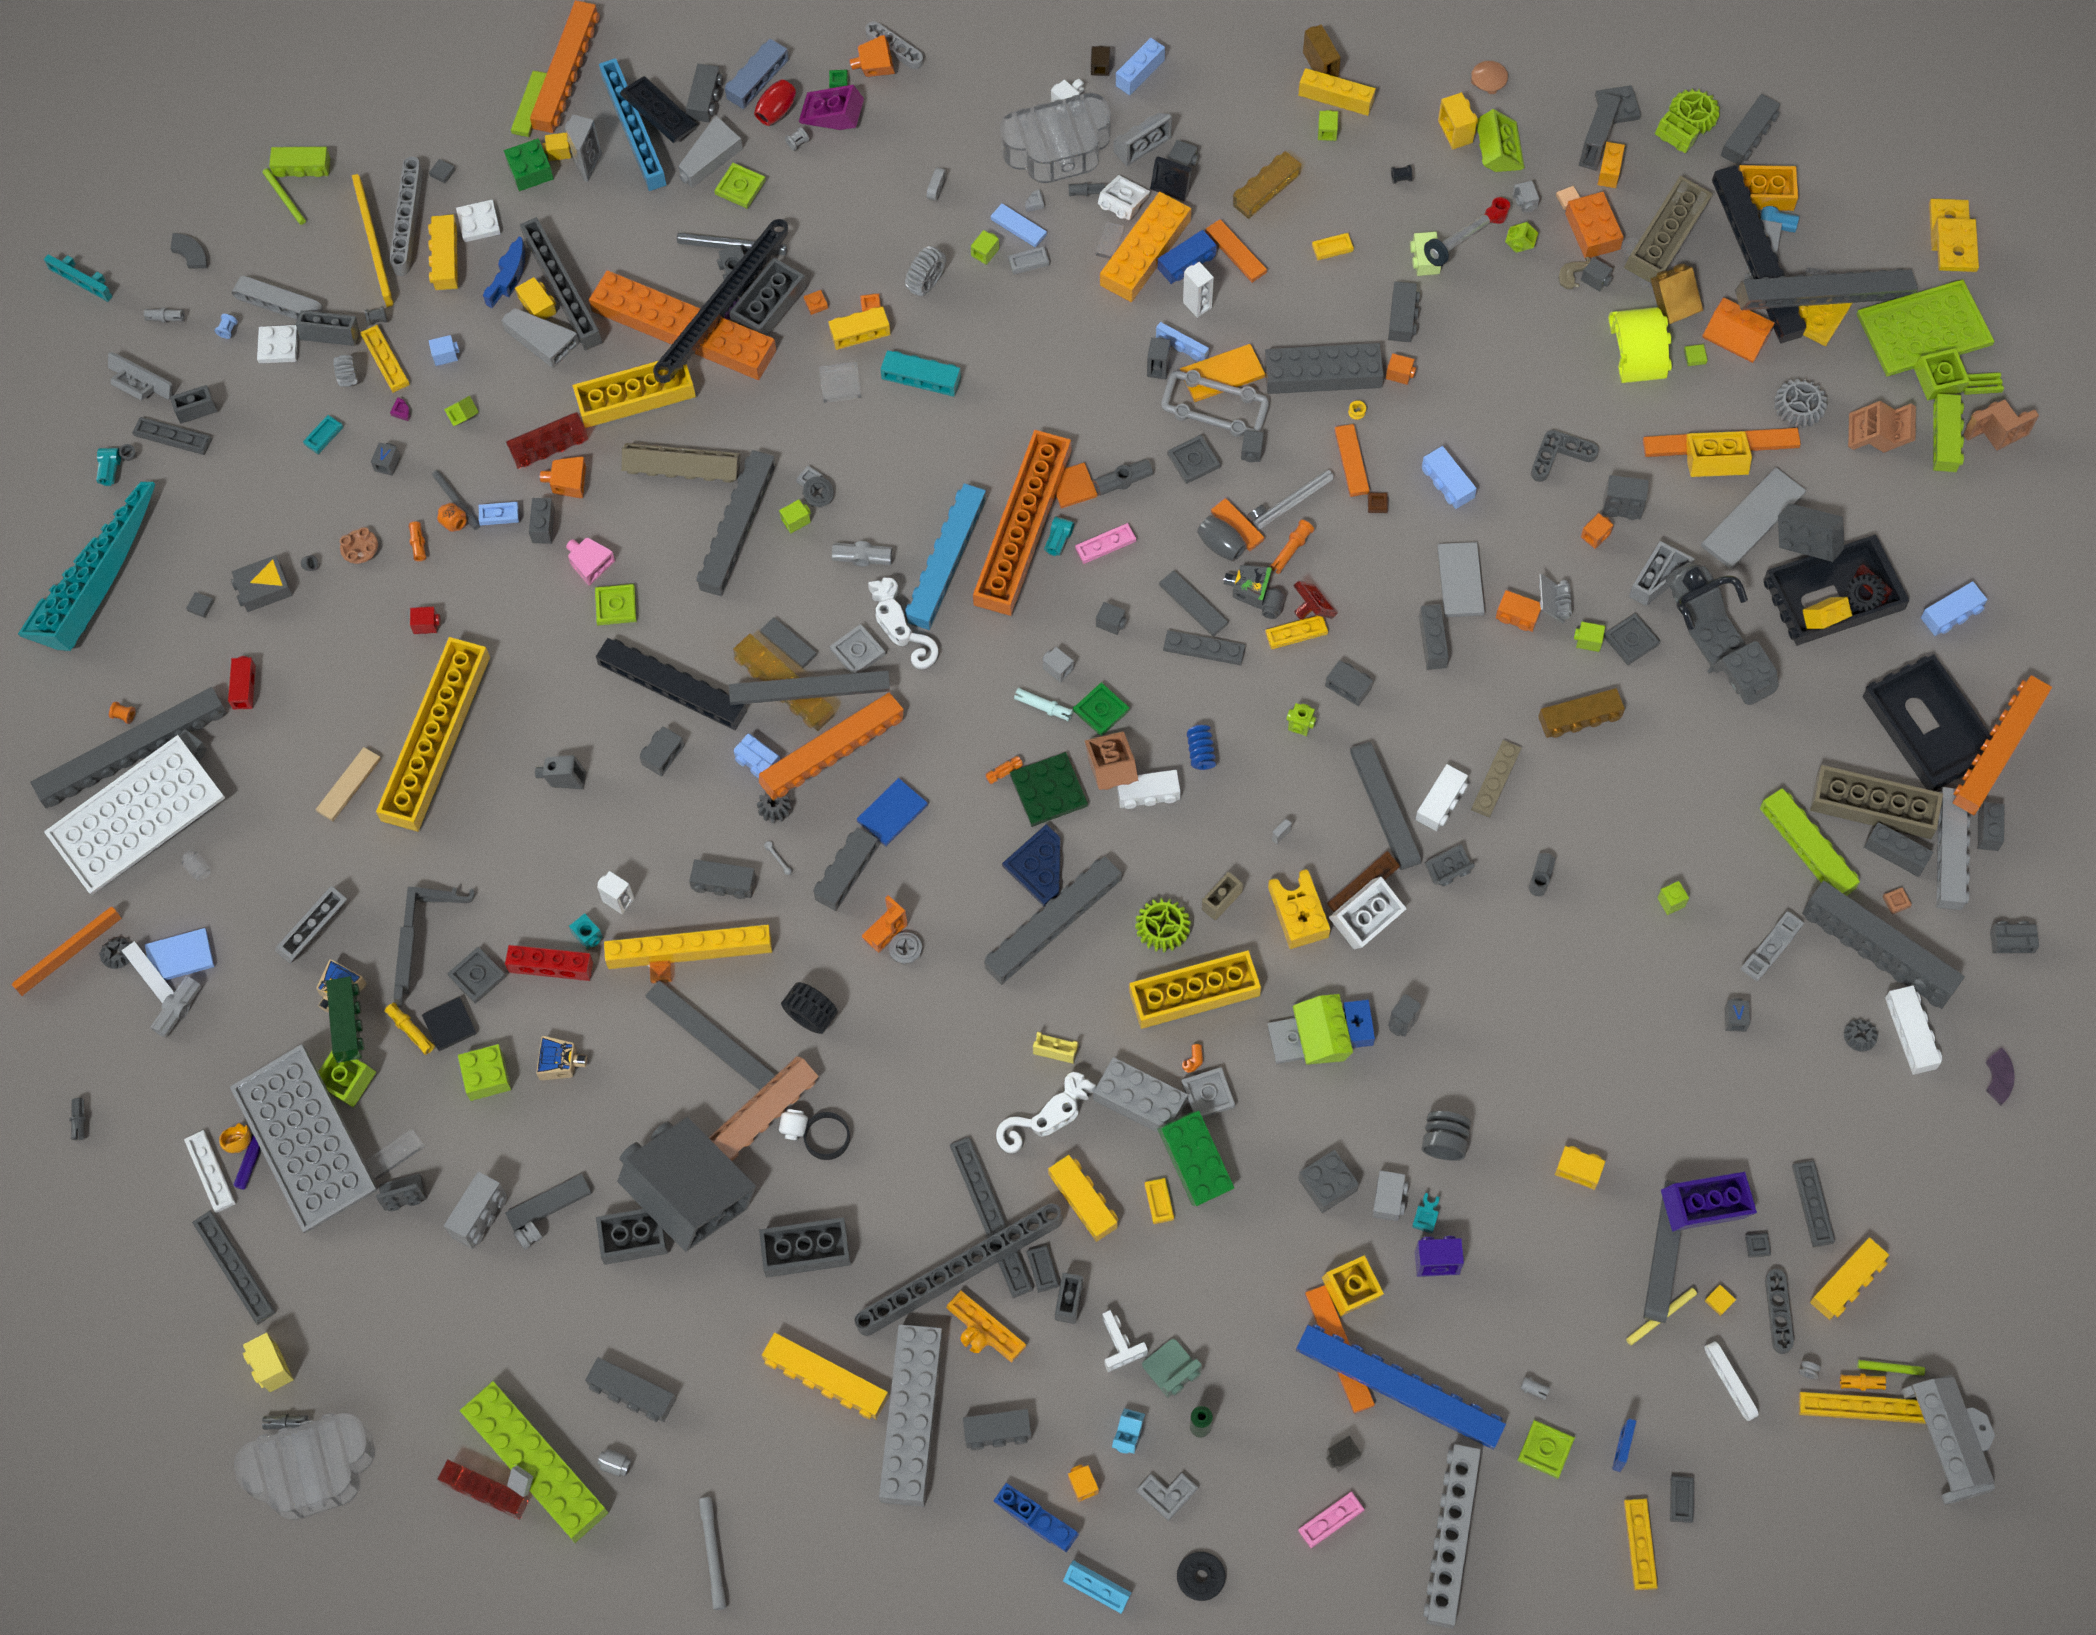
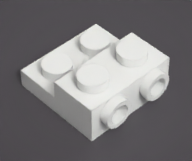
[1098,175,1150,220]

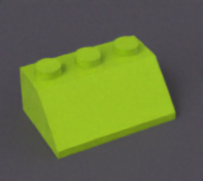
[1477,109,1524,172]
[1293,994,1353,1065]

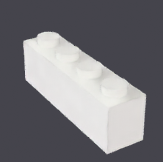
[1885,986,1942,1075]

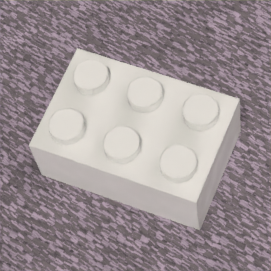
[1329,877,1406,949]

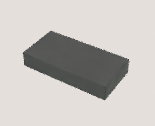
[1027,1245,1059,1293]
[1670,1476,1694,1523]

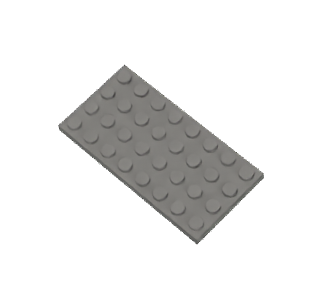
[230,1044,378,1233]

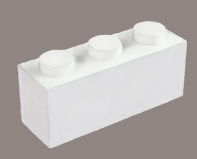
[1183,262,1214,318]
[1415,764,1469,831]
[1116,770,1180,809]

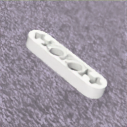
[1704,1341,1759,1421]

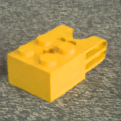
[1268,869,1330,949]

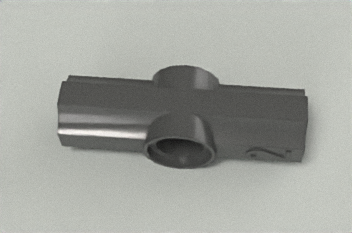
[1093,459,1153,496]

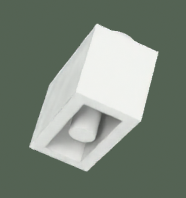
[597,871,634,914]

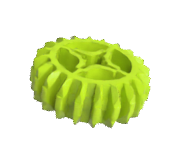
[1669,88,1720,135]
[1135,897,1191,953]

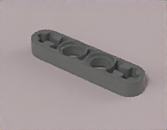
[1765,1269,1794,1354]

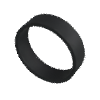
[803,1112,850,1160]

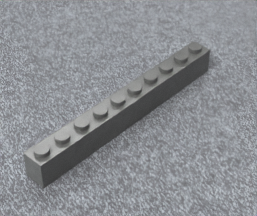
[1735,269,1918,310]
[30,687,227,808]

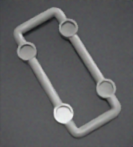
[1161,370,1269,437]

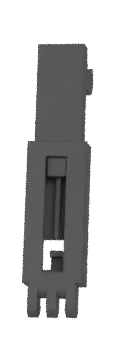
[394,887,474,1006]

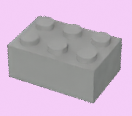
[444,1171,507,1249]

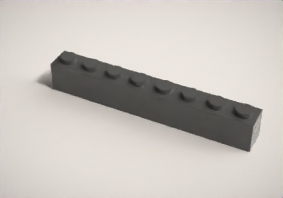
[520,217,602,350]
[696,450,776,597]
[984,856,1122,985]

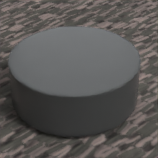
[1247,505,1267,521]

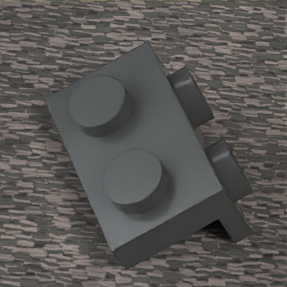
[1424,844,1475,886]

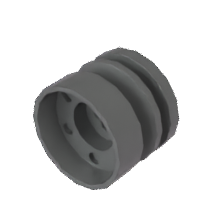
[1421,1111,1471,1161]

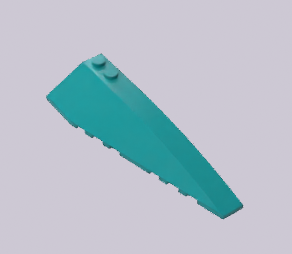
[18,482,156,651]

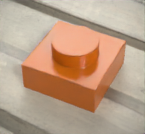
[803,290,828,315]

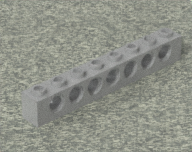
[1423,1444,1481,1629]

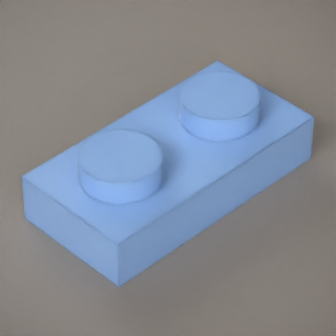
[479,502,519,526]

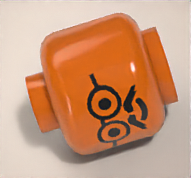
[437,503,467,532]

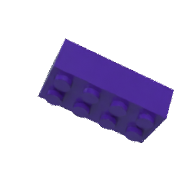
[1661,1172,1757,1232]

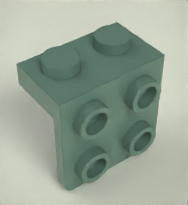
[1142,1339,1202,1398]

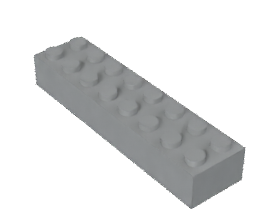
[879,1325,943,1507]

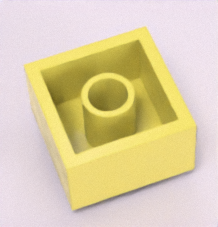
[243,1333,294,1392]

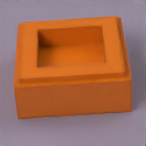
[860,293,881,312]

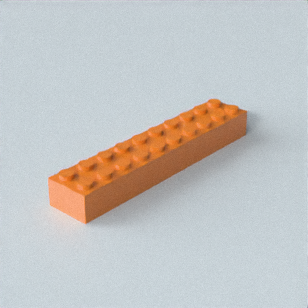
[589,270,776,380]
[973,430,1071,616]

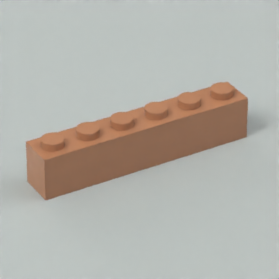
[709,1056,819,1161]

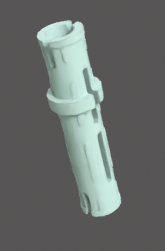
[1014,688,1073,722]

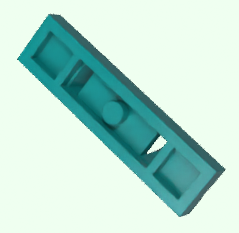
[43,254,113,302]

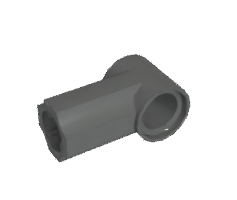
[1529,853,1556,896]

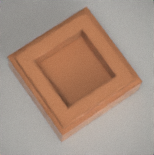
[1883,887,1912,914]

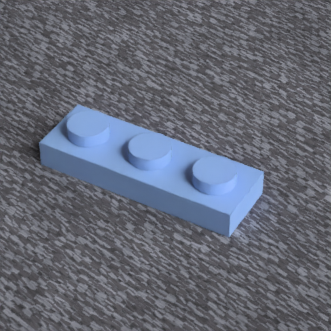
[1156,322,1209,361]

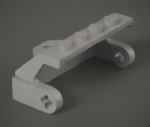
[1901,1374,1995,1505]

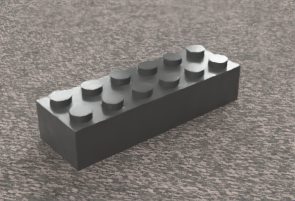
[1264,343,1383,394]

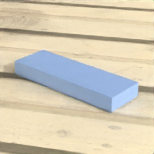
[991,204,1047,248]

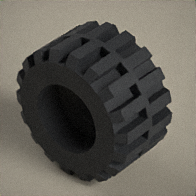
[781,982,838,1034]

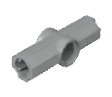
[832,541,892,567]
[150,976,202,1037]

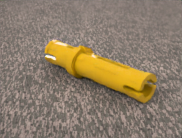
[385,1002,435,1055]

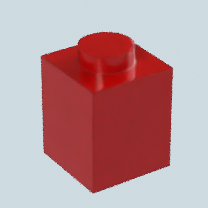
[410,607,441,634]

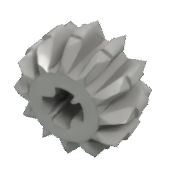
[333,355,358,387]

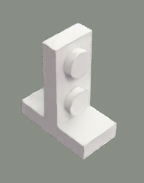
[1103,1310,1148,1372]

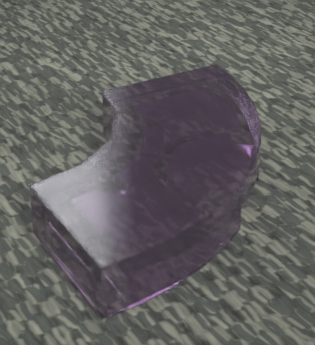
[1985,1048,2015,1106]

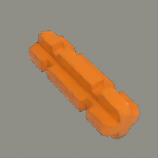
[986,756,1023,784]

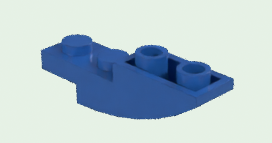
[483,236,525,308]
[993,1483,1079,1553]

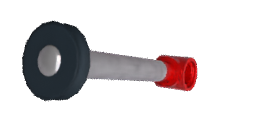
[1424,197,1510,267]

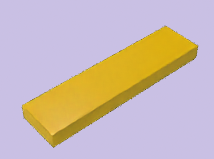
[360,325,410,393]
[1624,1499,1658,1590]

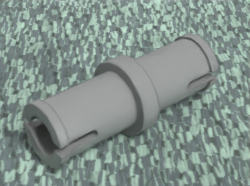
[144,308,185,323]

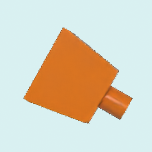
[850,35,895,77]
[540,457,586,498]

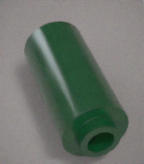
[1190,1406,1213,1438]

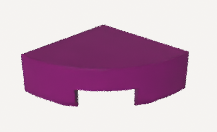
[390,397,410,421]

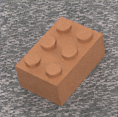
[1085,731,1139,790]

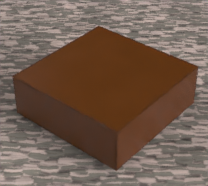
[1368,493,1388,513]

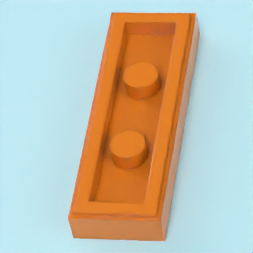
[1211,498,1265,552]

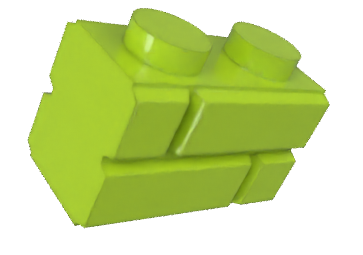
[1654,111,1700,153]

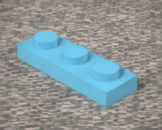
[1063,1560,1132,1614]

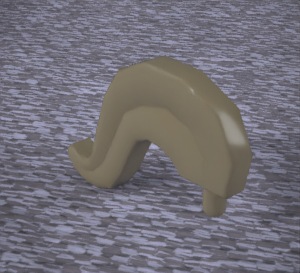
[1558,257,1591,289]

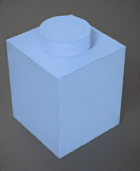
[428,335,459,366]

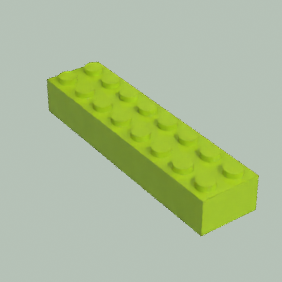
[459,1381,609,1543]

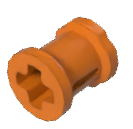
[109,701,136,724]

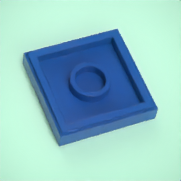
[1612,1419,1636,1472]

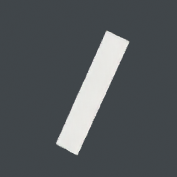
[122,941,174,1003]

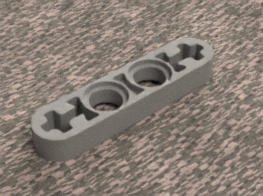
[865,22,923,69]

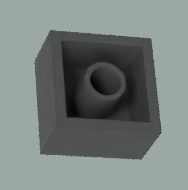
[1602,475,1649,520]
[1298,1150,1359,1214]

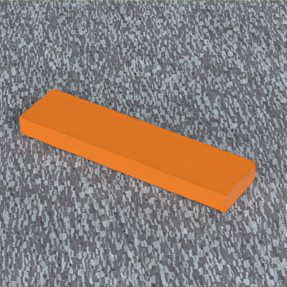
[1205,219,1267,283]
[1334,424,1369,497]

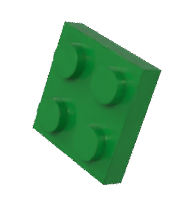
[1073,682,1130,737]

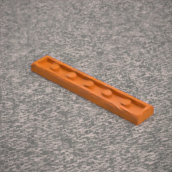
[12,907,122,996]
[1305,1285,1375,1414]

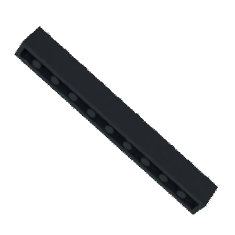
[1712,165,1806,344]

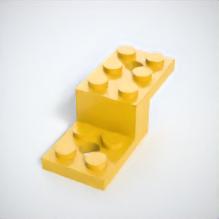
[1929,199,1979,272]

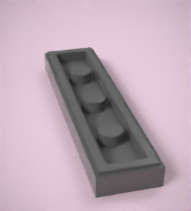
[132,417,212,455]
[1159,570,1228,637]
[1792,1161,1835,1247]
[505,1174,592,1232]

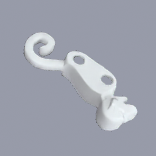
[868,578,938,670]
[996,1072,1097,1154]

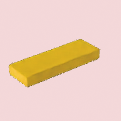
[1265,614,1328,650]

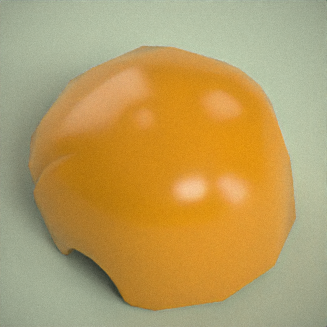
[219,1123,252,1153]

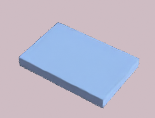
[145,928,214,981]

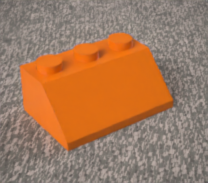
[1702,297,1775,363]

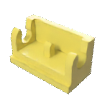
[1033,1032,1079,1064]

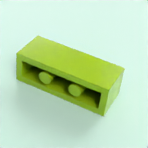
[269,147,331,177]

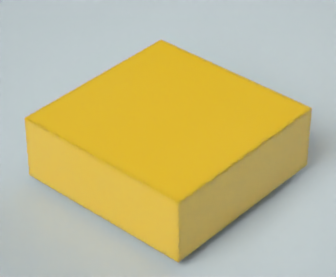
[1705,1285,1736,1316]

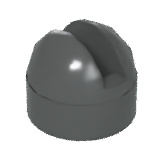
[119,444,136,461]
[301,555,318,571]

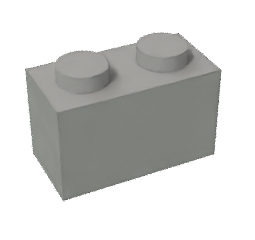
[1372,1171,1408,1221]

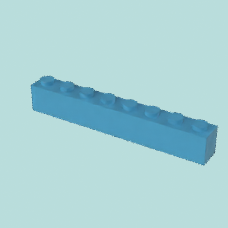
[599,58,666,191]
[905,483,986,630]

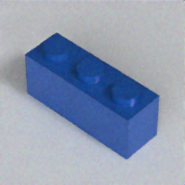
[1157,230,1216,284]

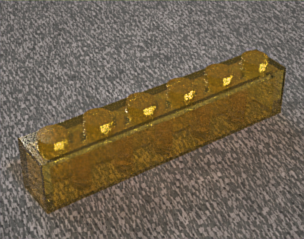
[733,634,835,731]

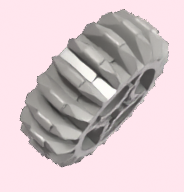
[905,246,946,296]
[1774,378,1827,429]

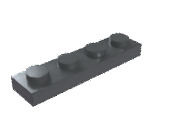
[1163,630,1245,666]

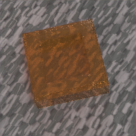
[650,960,672,983]

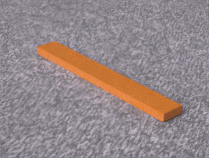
[1643,428,1801,457]

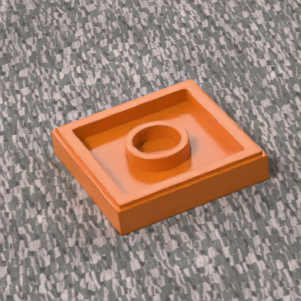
[1056,463,1097,509]

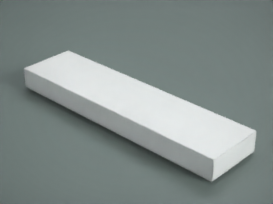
[184,1130,236,1213]

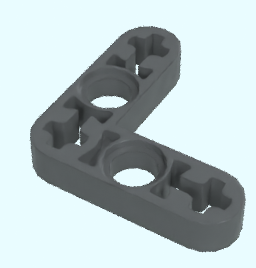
[1531,430,1599,482]

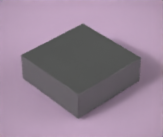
[429,159,455,183]
[186,592,214,618]
[1745,1233,1771,1258]

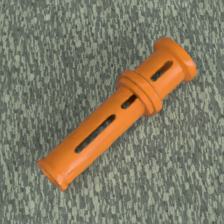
[1270,520,1315,574]

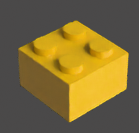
[1438,92,1478,150]
[1322,1255,1384,1316]

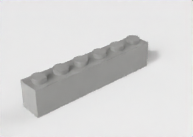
[1936,787,1970,910]

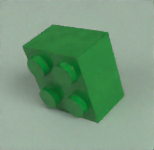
[503,138,554,192]

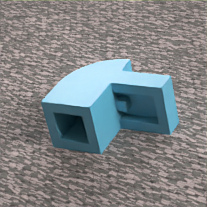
[1112,1408,1145,1454]

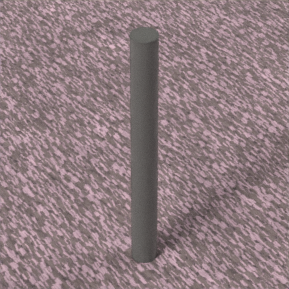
[432,470,480,530]

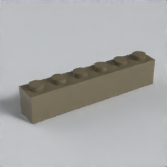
[621,443,740,483]

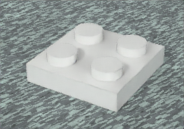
[456,200,501,242]
[257,325,298,363]

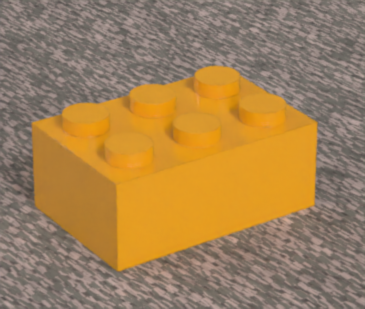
[1738,165,1798,211]

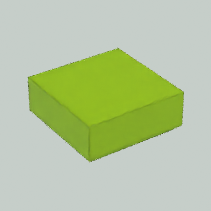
[1684,344,1707,366]

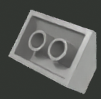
[1113,113,1172,166]
[565,114,601,182]

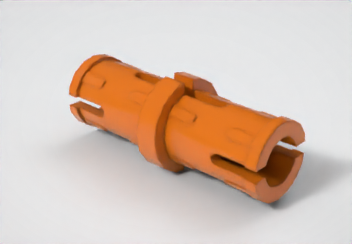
[408,521,427,561]

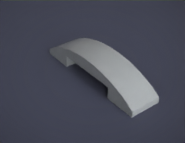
[1741,911,1804,982]

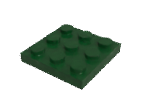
[1010,752,1088,827]

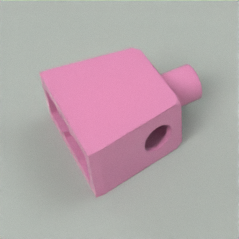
[566,538,615,586]

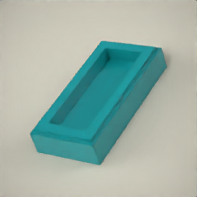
[303,415,344,455]

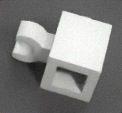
[1051,79,1084,114]

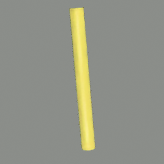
[1626,1288,1697,1346]

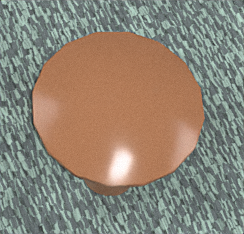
[1471,61,1508,94]
[340,527,378,564]

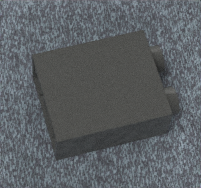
[617,1117,756,1252]

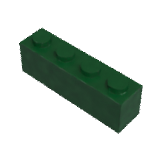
[326,976,365,1063]

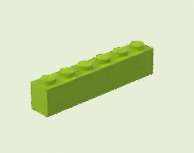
[1760,788,1860,896]

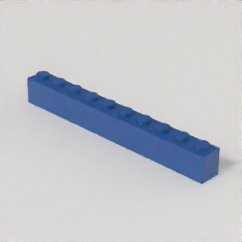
[1296,1324,1506,1450]

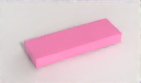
[1075,523,1136,564]
[1298,1491,1365,1549]

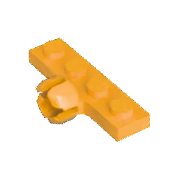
[946,1291,1026,1363]

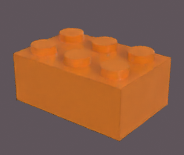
[1565,192,1624,259]

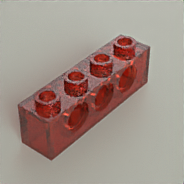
[506,412,588,469]
[437,1459,529,1520]

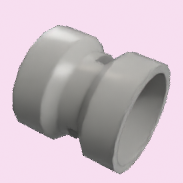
[513,1220,543,1250]

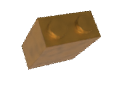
[1303,24,1341,78]
[1651,264,1703,324]

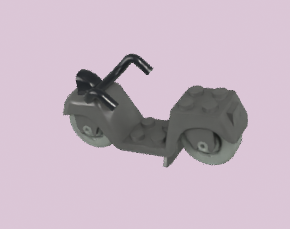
[1666,563,1779,705]

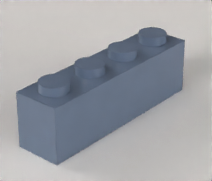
[725,39,789,109]

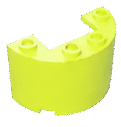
[1608,307,1672,383]

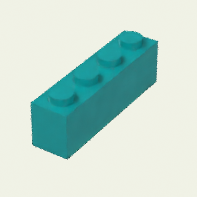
[880,350,961,397]

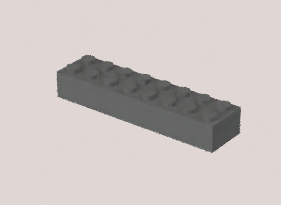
[1802,881,1965,1009]

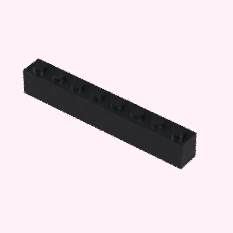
[595,638,747,731]

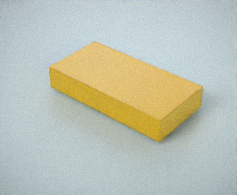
[1312,233,1354,261]
[1144,1178,1174,1224]

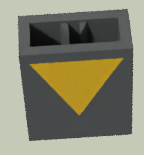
[231,555,292,612]

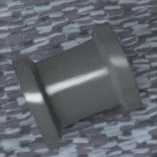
[365,306,387,326]

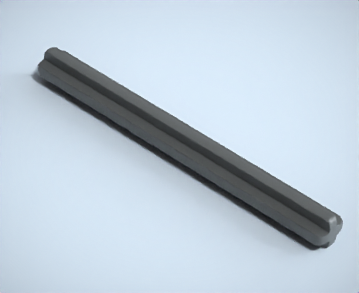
[677,233,787,255]

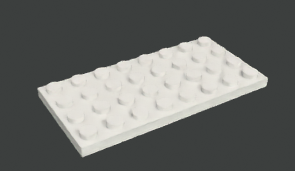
[44,735,225,895]

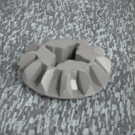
[889,932,922,964]

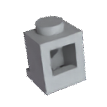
[1512,181,1539,213]

